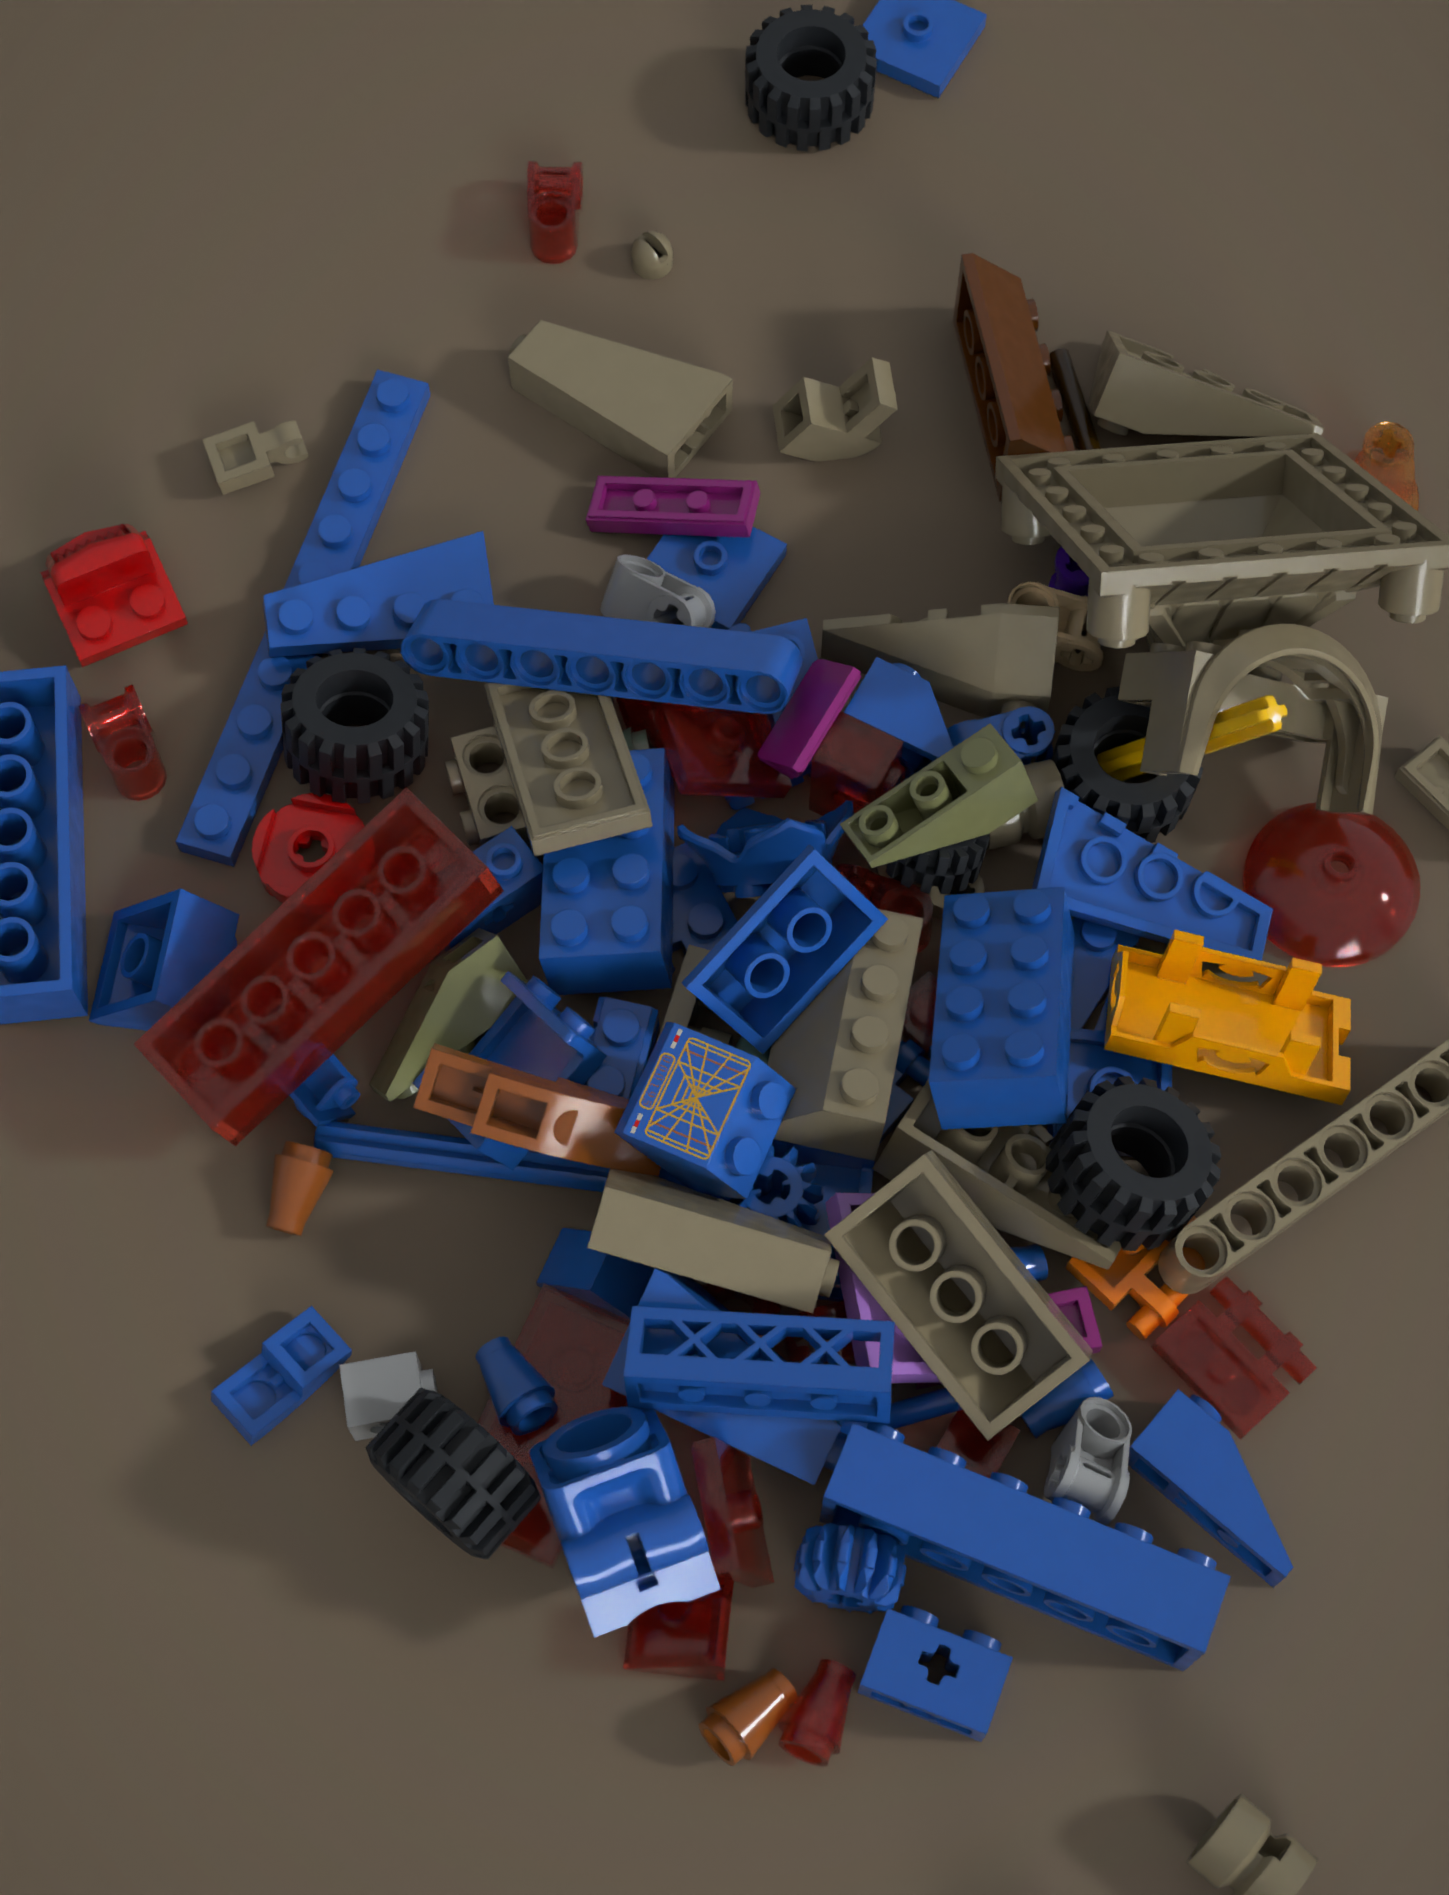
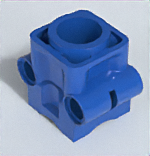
[529,1407,721,1638]

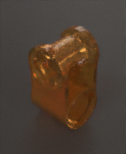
[1354,421,1419,511]

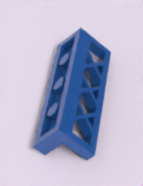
[623,1306,895,1424]

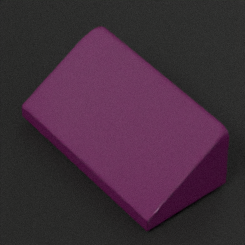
[758,659,862,779]

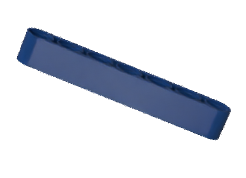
[401,599,803,714]

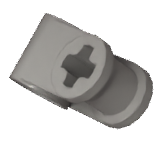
[600,554,716,628]
[1044,1397,1132,1525]

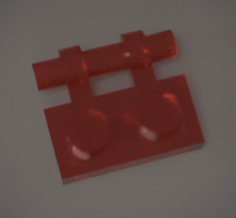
[1151,1276,1317,1440]

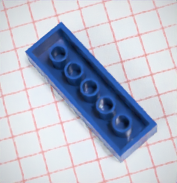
[0,665,88,1025]
[819,1423,1231,1671]

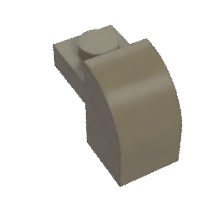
[772,357,898,462]

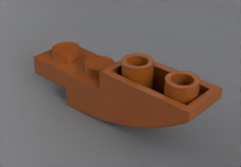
[413,1043,661,1176]

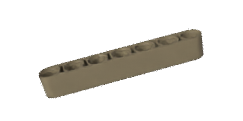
[1158,1039,1449,1294]

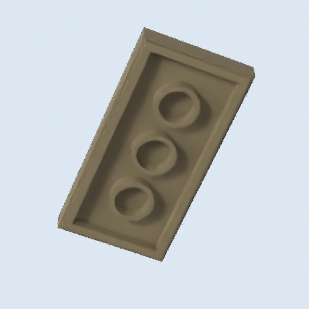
[484,683,653,856]

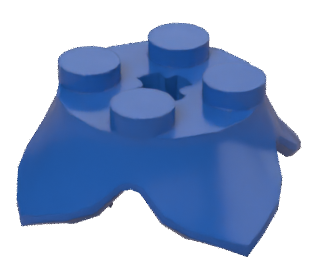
[677,800,854,898]

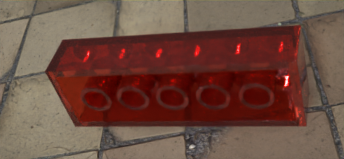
[134,787,504,1147]

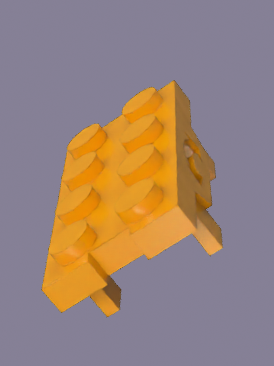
[1104,930,1351,1105]

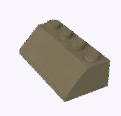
[767,909,923,1161]
[824,1150,1093,1441]

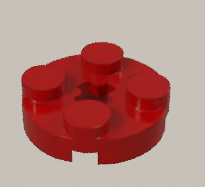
[252,793,372,909]

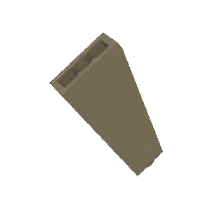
[507,320,733,478]
[587,1168,839,1314]

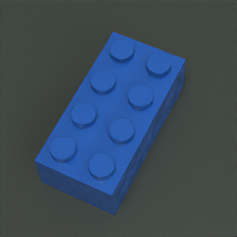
[539,748,675,995]
[929,887,1075,1130]

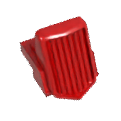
[40,524,188,668]

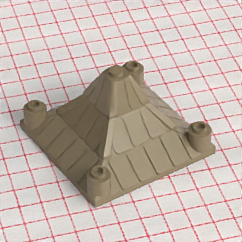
[995,433,1449,668]

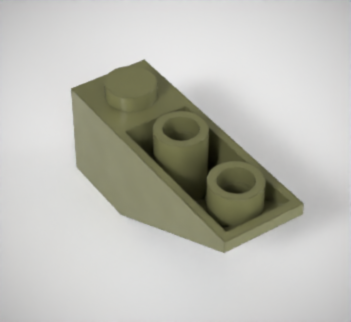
[840,723,1038,868]
[369,928,528,1102]

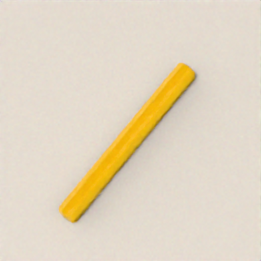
[1097,695,1287,782]

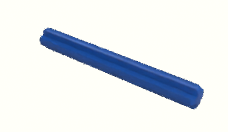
[314,1121,610,1192]

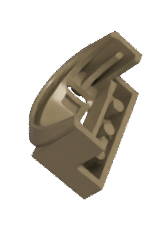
[1118,624,1389,815]

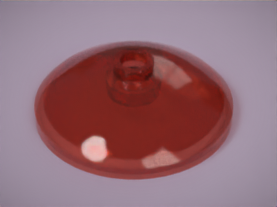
[1242,802,1421,967]

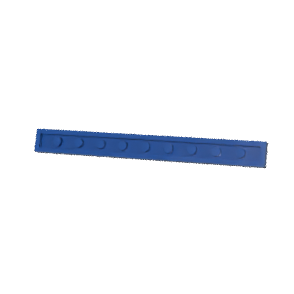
[175,369,431,867]

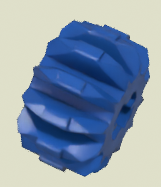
[718,1144,824,1228]
[794,1523,907,1614]

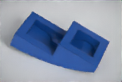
[211,1306,352,1446]

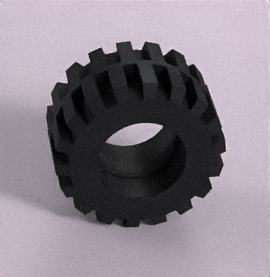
[745,5,877,152]
[280,648,429,804]
[1051,686,1205,843]
[1045,1076,1221,1251]
[365,1388,541,1560]

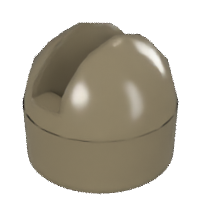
[631,231,673,280]

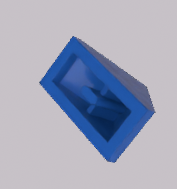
[536,1228,655,1325]

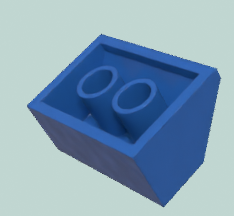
[681,844,888,1054]

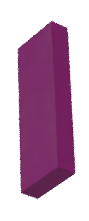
[586,476,761,538]

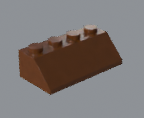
[953,253,1075,501]

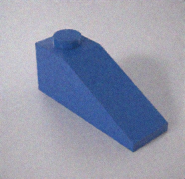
[1128,1389,1293,1588]

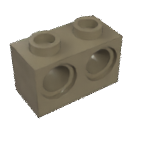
[444,726,533,851]

